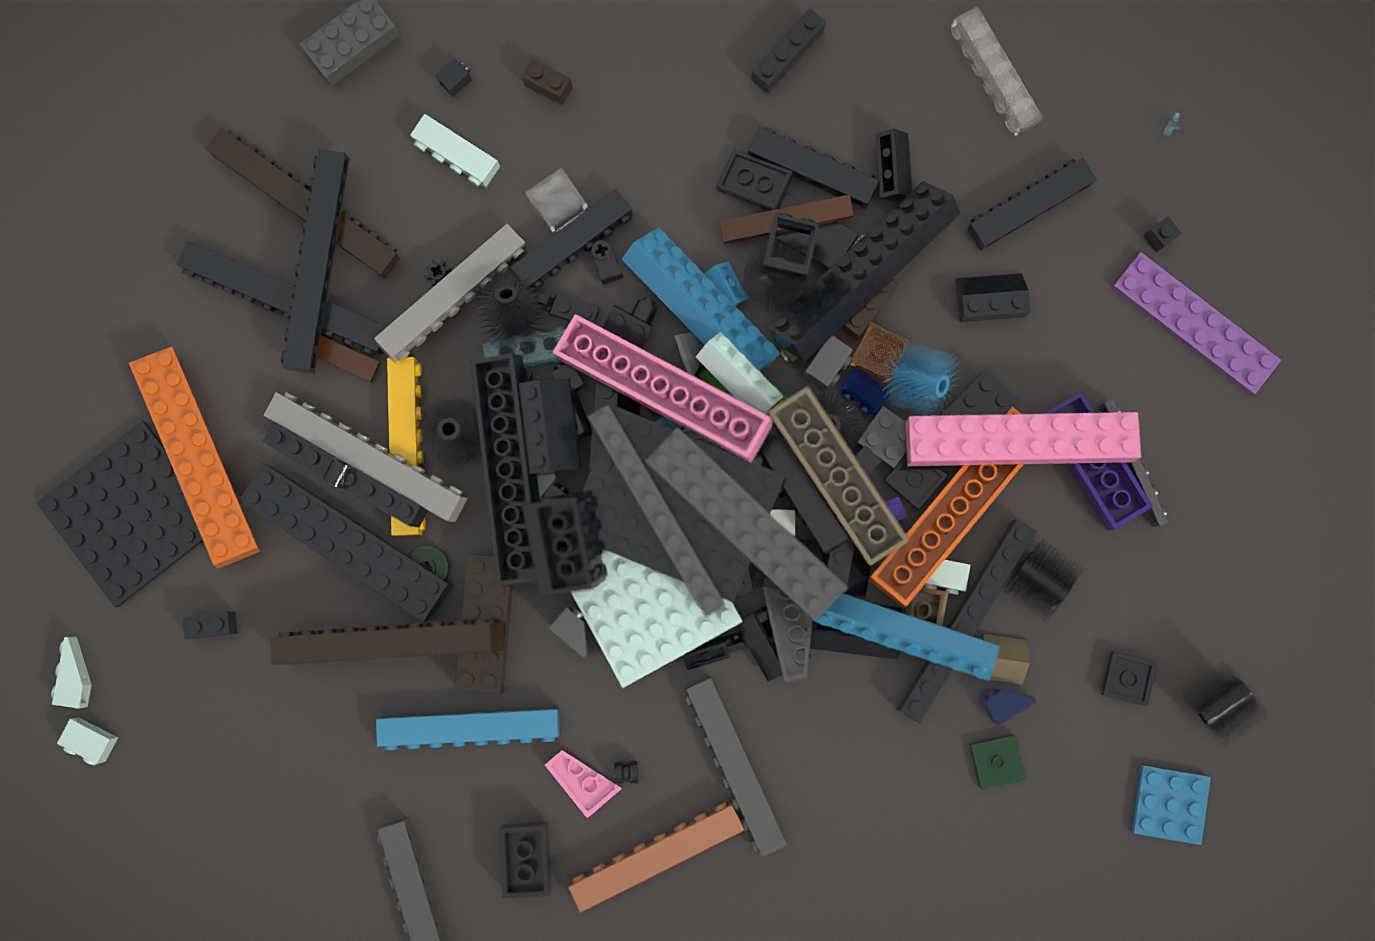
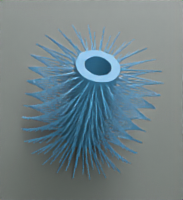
[882,343,960,416]

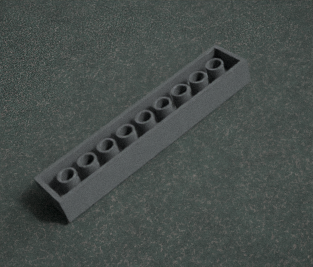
[646,427,848,621]

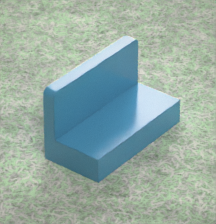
[704,261,749,306]

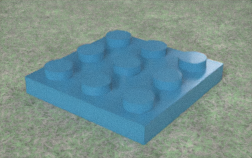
[1131,765,1211,845]

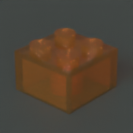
[849,322,911,384]

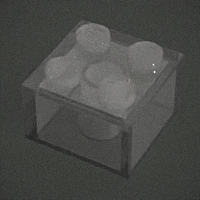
[525,168,588,234]

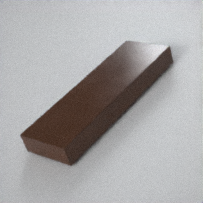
[317,336,381,382]

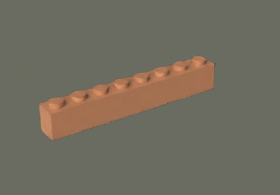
[568,802,744,912]

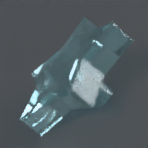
[1163,112,1181,137]

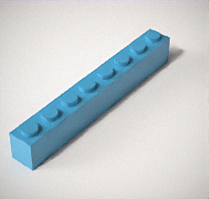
[813,593,1000,680]
[376,708,560,750]

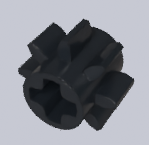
[425,260,452,287]

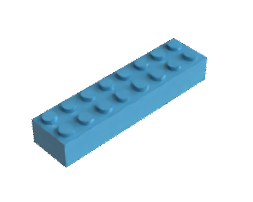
[622,227,780,373]

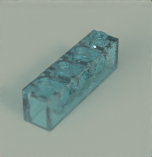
[482,326,566,367]

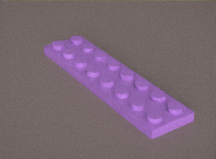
[1112,252,1281,395]

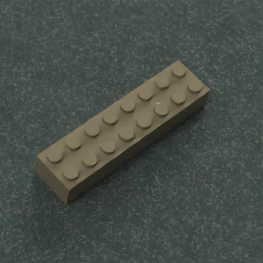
[769,385,909,566]

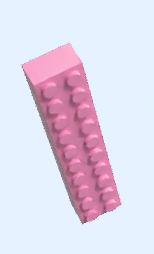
[552,314,773,463]
[906,412,1141,466]

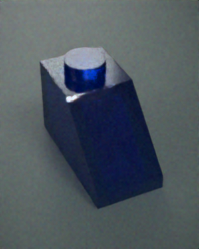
[980,688,1037,725]

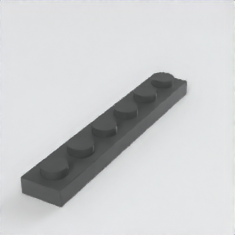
[1099,399,1168,527]

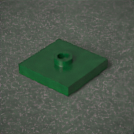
[970,735,1026,790]

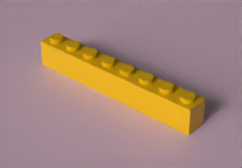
[387,357,426,536]

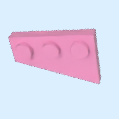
[545,750,622,818]

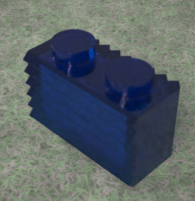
[839,366,891,416]

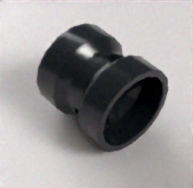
[614,761,638,785]

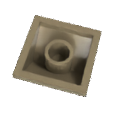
[904,588,948,627]
[977,634,1030,685]

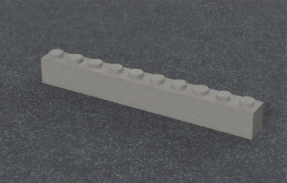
[263,392,468,522]

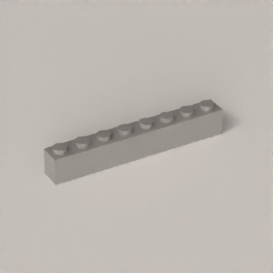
[374,224,525,363]

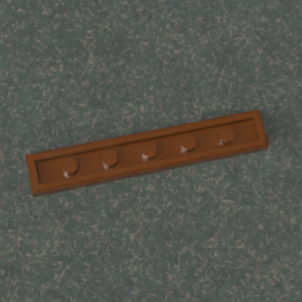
[720,195,854,244]

